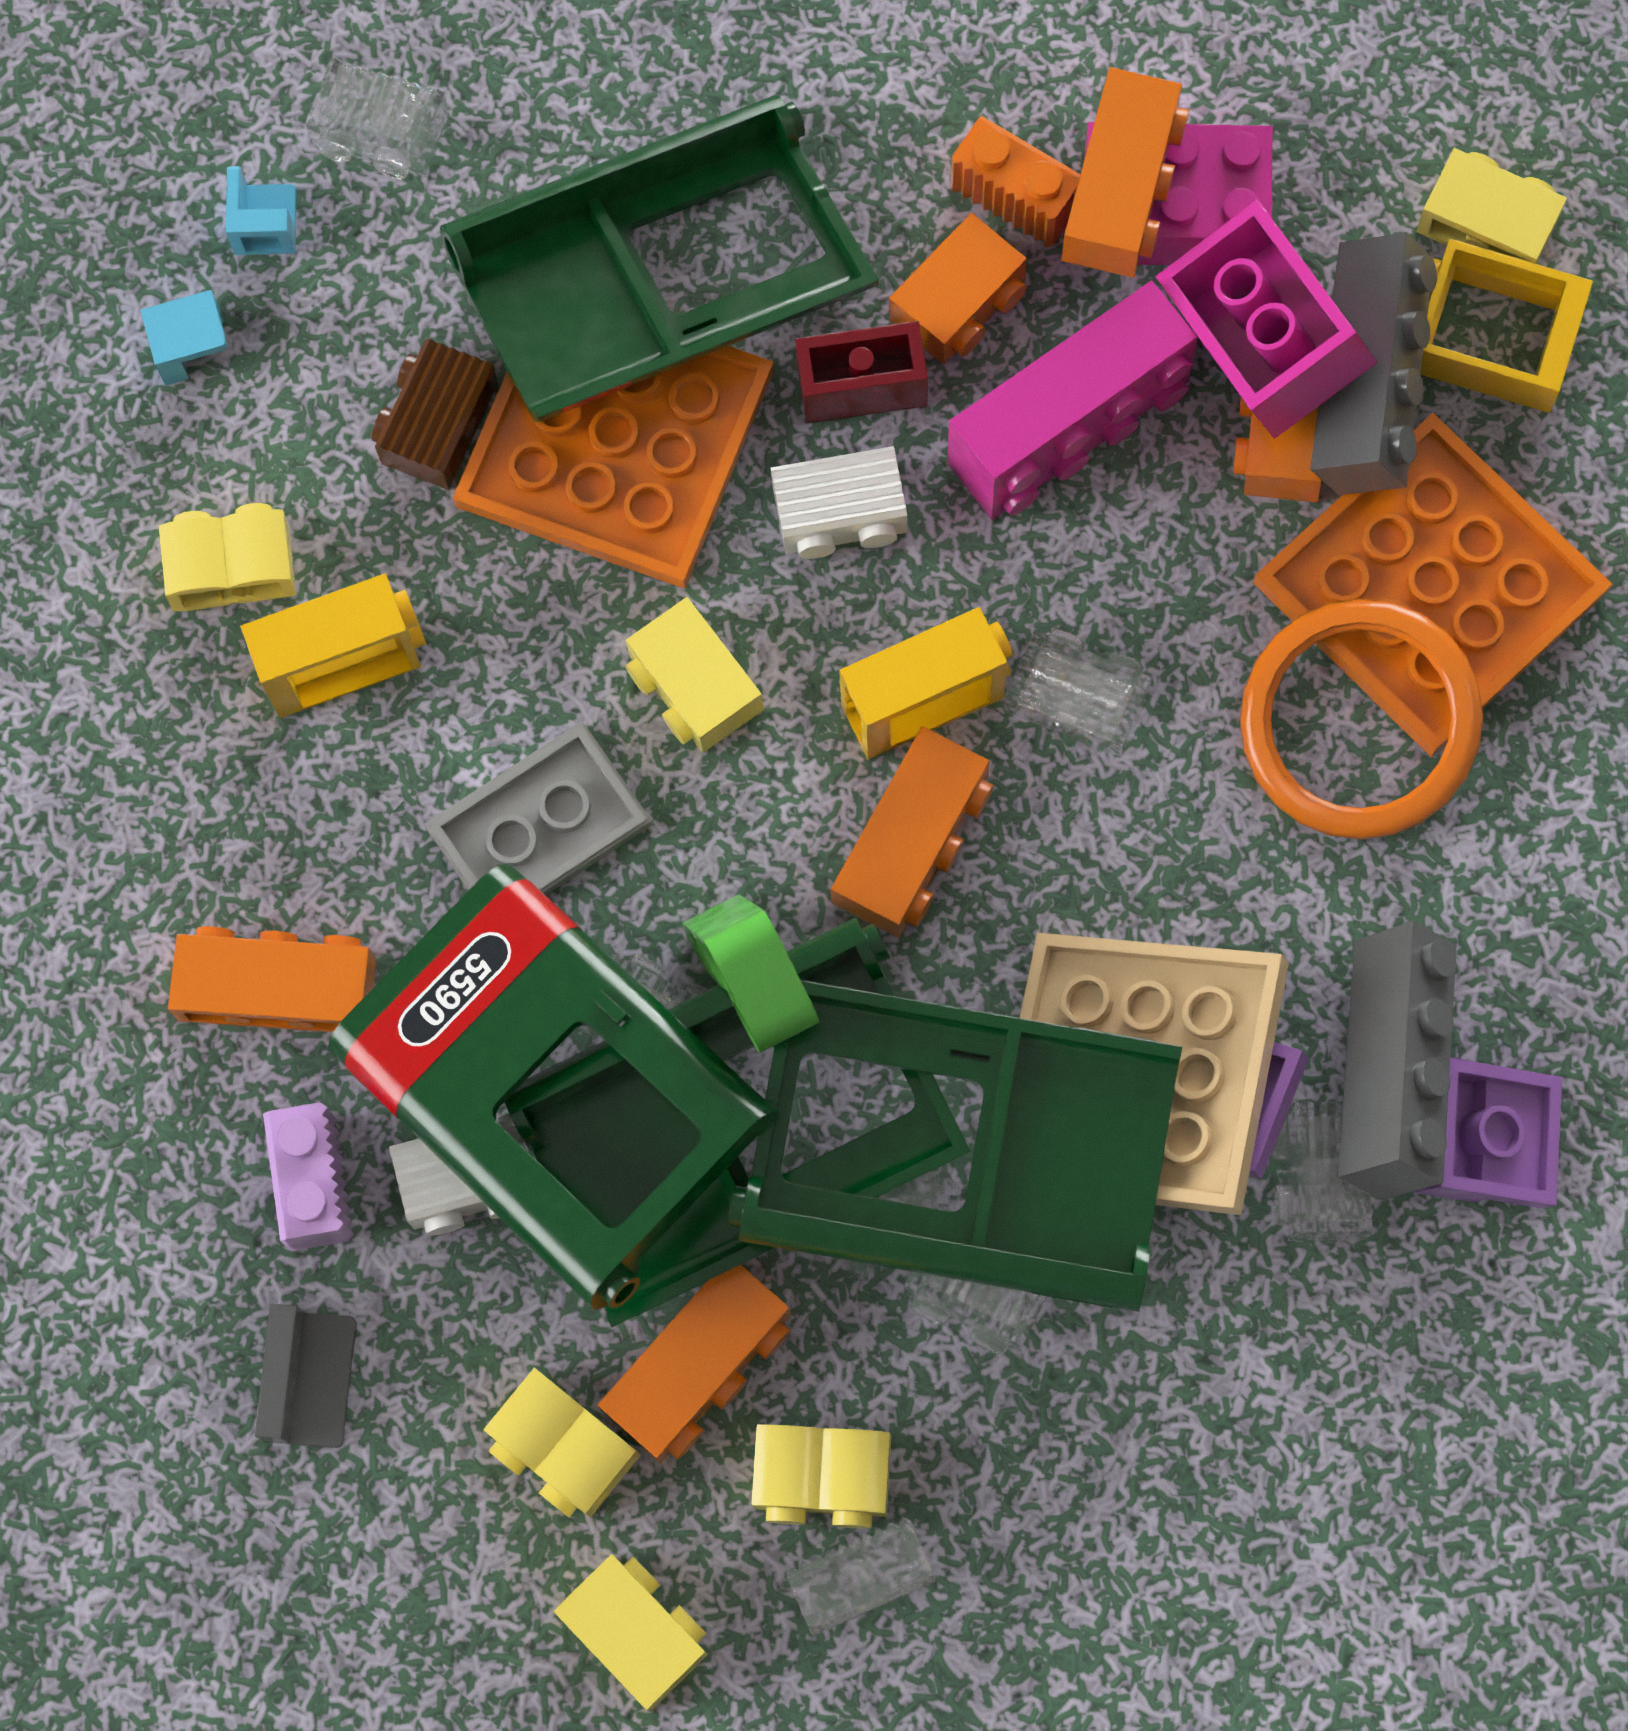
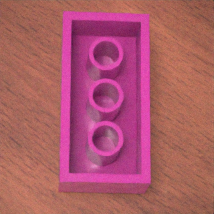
[947,280,1198,520]

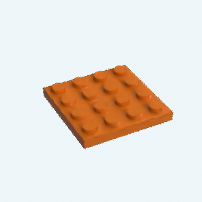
[452,346,775,589]
[1253,413,1613,758]

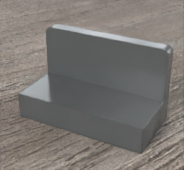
[255,1304,357,1448]

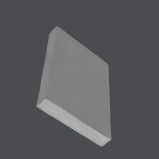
[424,721,653,895]

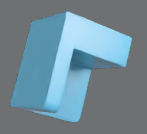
[226,166,297,255]
[140,290,228,386]

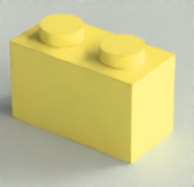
[1416,148,1567,264]
[625,597,764,753]
[553,1554,708,1712]

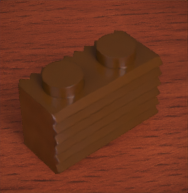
[372,339,498,490]

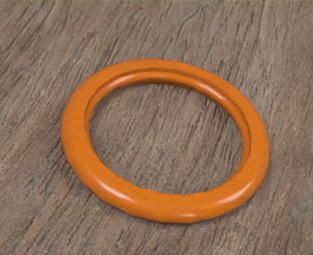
[1239,598,1483,840]

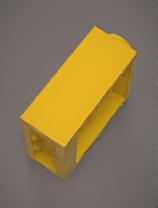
[1420,238,1593,413]
[240,573,427,718]
[839,607,1013,760]

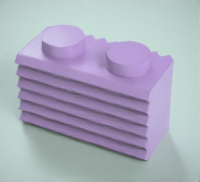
[263,1102,354,1251]

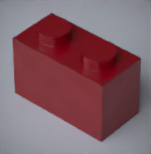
[795,321,928,424]

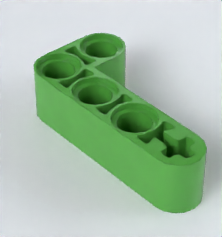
[682,894,820,1053]

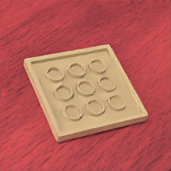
[1019,933,1289,1215]

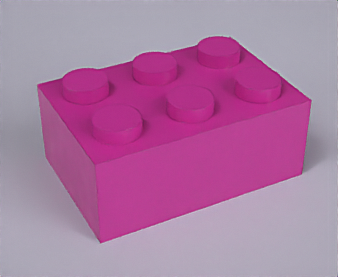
[1084,122,1273,265]
[1155,199,1378,439]

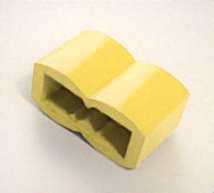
[159,503,296,611]
[484,1368,641,1518]
[752,1425,891,1529]

